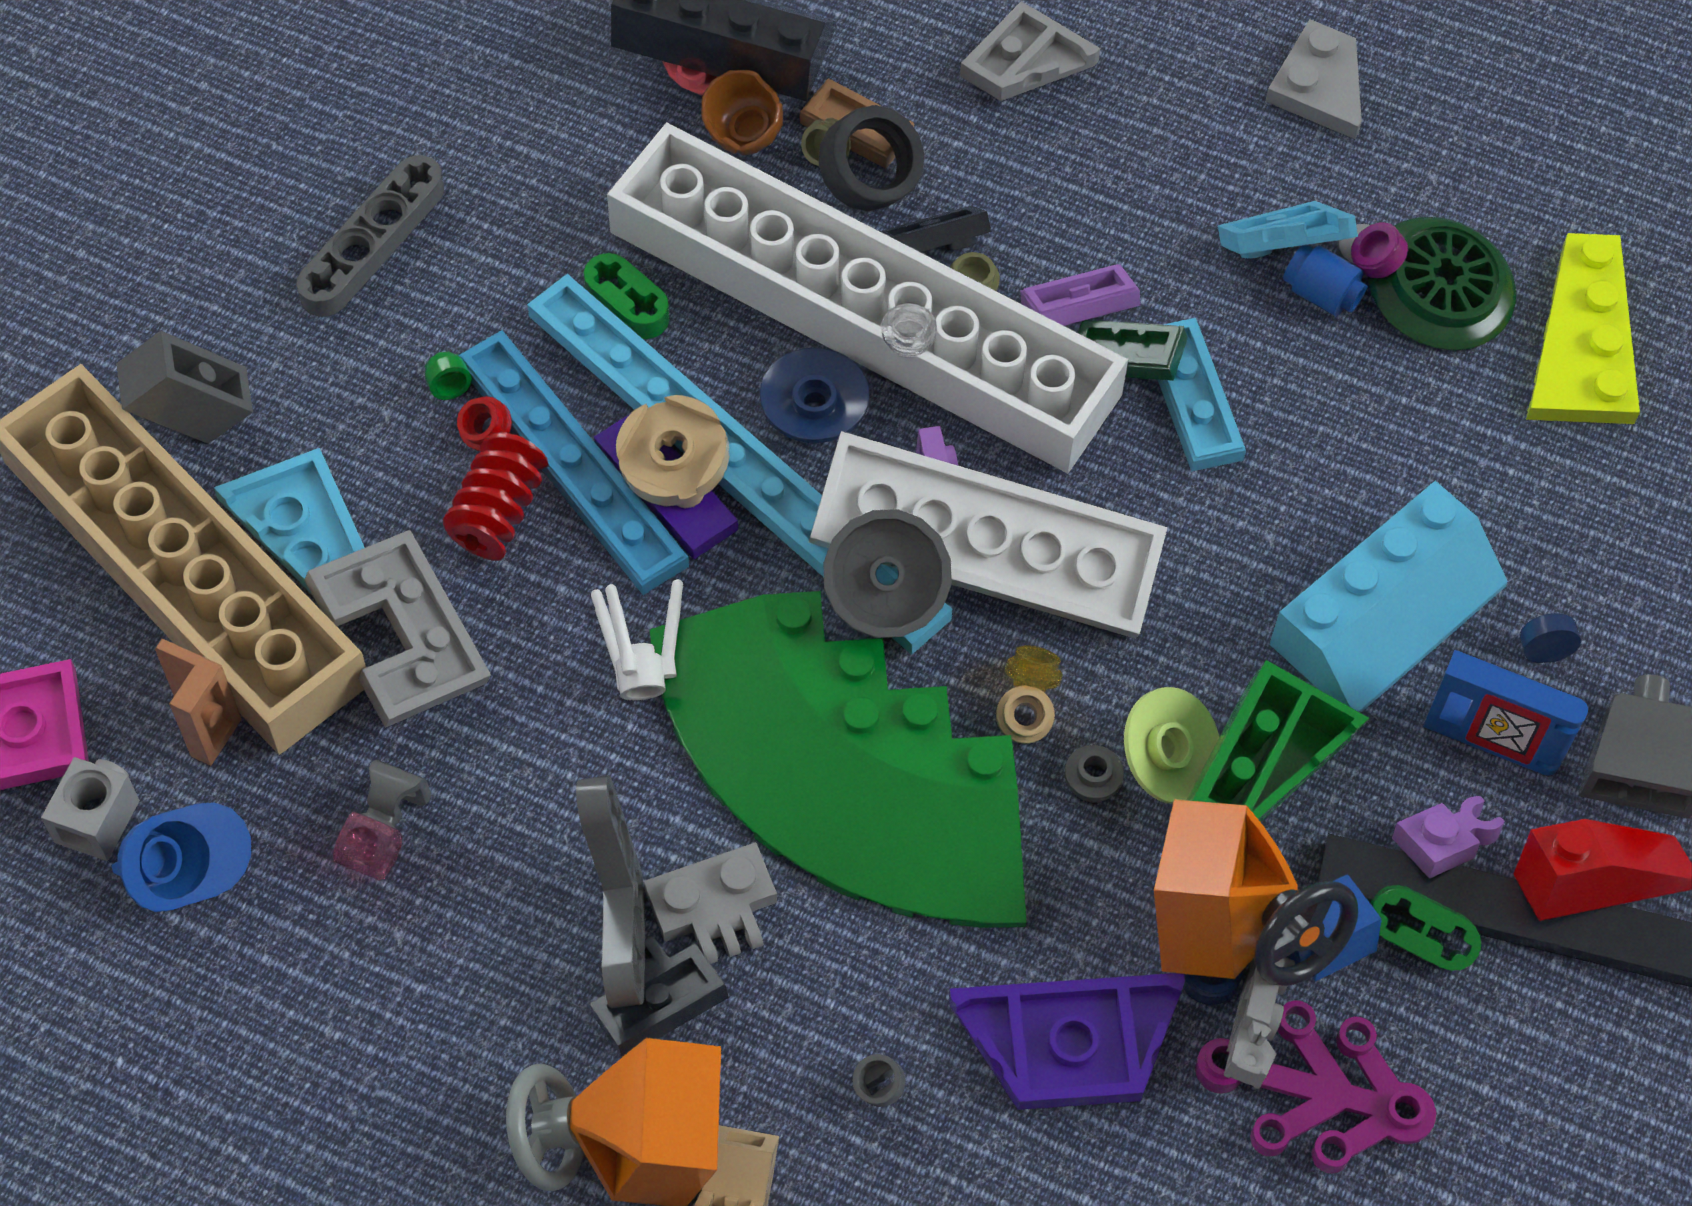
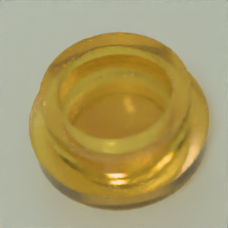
[1005,645,1063,693]

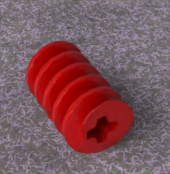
[443,433,549,561]

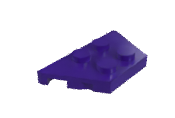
[949,973,1185,1110]

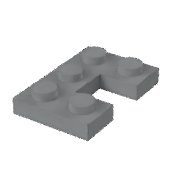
[305,530,491,728]

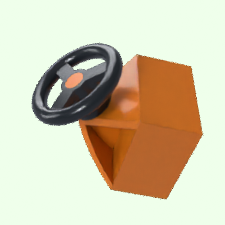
[1154,799,1358,986]

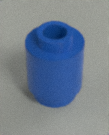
[1283,245,1367,317]

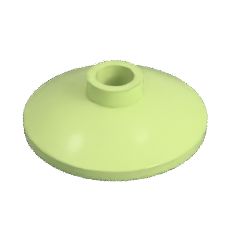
[1124,687,1219,804]

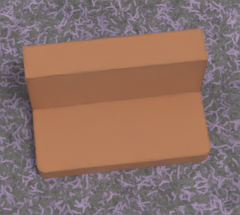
[155,639,241,766]

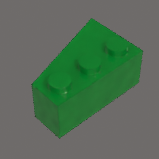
[1187,660,1369,822]

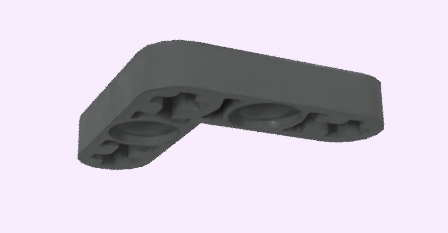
[576,775,645,1009]

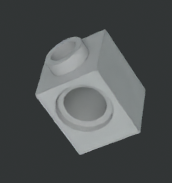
[41,757,140,861]

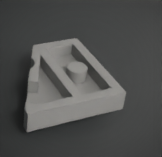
[960,1,1100,101]
[1265,19,1362,139]

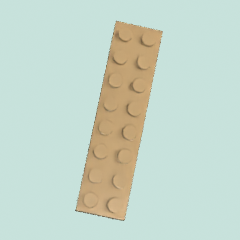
[0,364,366,755]

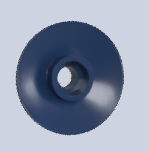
[760,348,869,443]

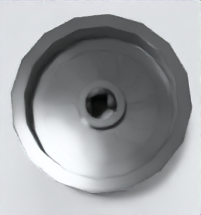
[823,509,952,638]

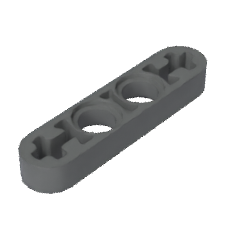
[296,155,444,317]

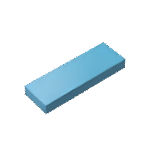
[1158,318,1246,472]

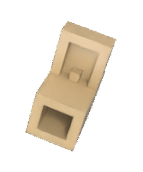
[694,1125,779,1206]

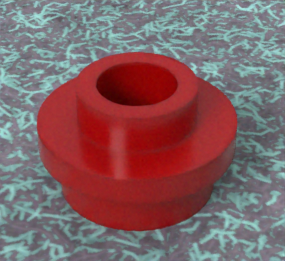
[457,396,512,451]

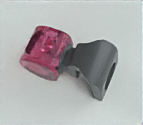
[333,760,431,881]

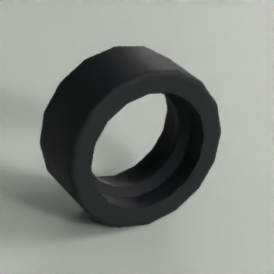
[818,105,925,212]

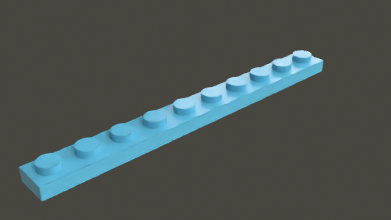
[527,274,952,655]

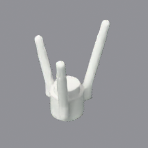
[591,579,683,700]

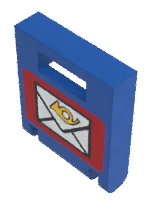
[1423,650,1588,776]

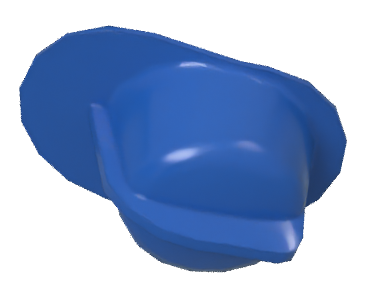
[111,802,251,912]

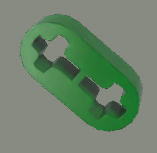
[583,253,670,339]
[1371,885,1481,971]

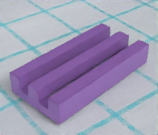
[1020,264,1140,326]

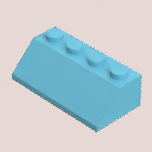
[1269,481,1508,713]

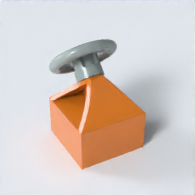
[506,1038,721,1206]

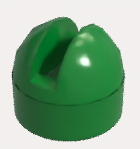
[425,352,472,400]

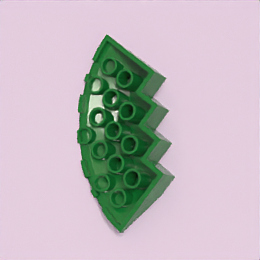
[650,591,1027,928]

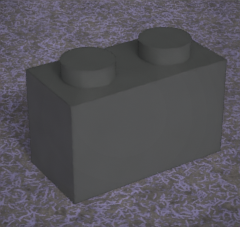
[116,331,253,444]

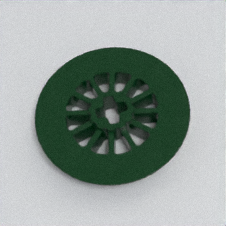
[1368,217,1516,350]

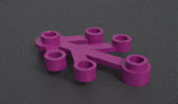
[1195,1000,1436,1174]

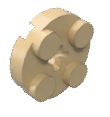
[616,395,730,508]

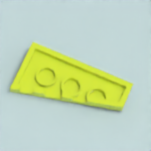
[1526,233,1640,424]

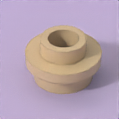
[996,685,1055,744]

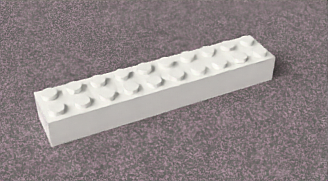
[607,122,1128,474]

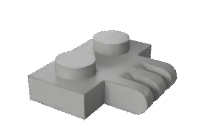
[644,842,777,964]

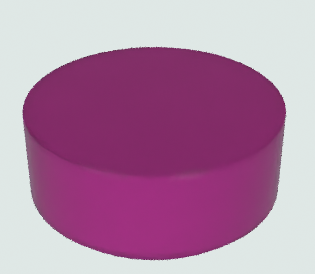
[1351,222,1408,278]

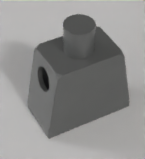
[1579,674,1692,819]

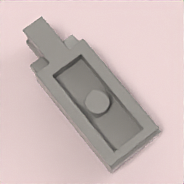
[1224,957,1295,1089]

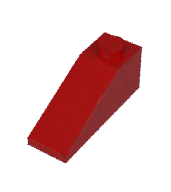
[1513,819,1692,921]

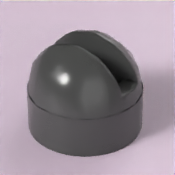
[853,1054,906,1107]

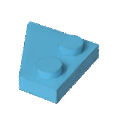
[1218,201,1358,258]

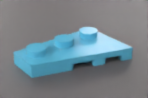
[214,448,365,594]

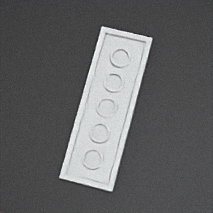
[808,431,1167,638]

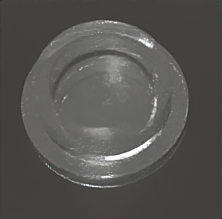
[881,303,937,357]

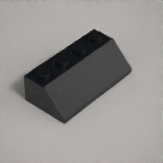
[611,0,837,102]

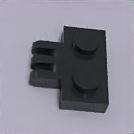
[589,934,729,1057]

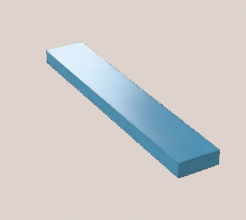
[459,330,689,595]

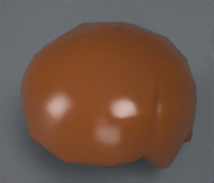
[701,70,783,155]

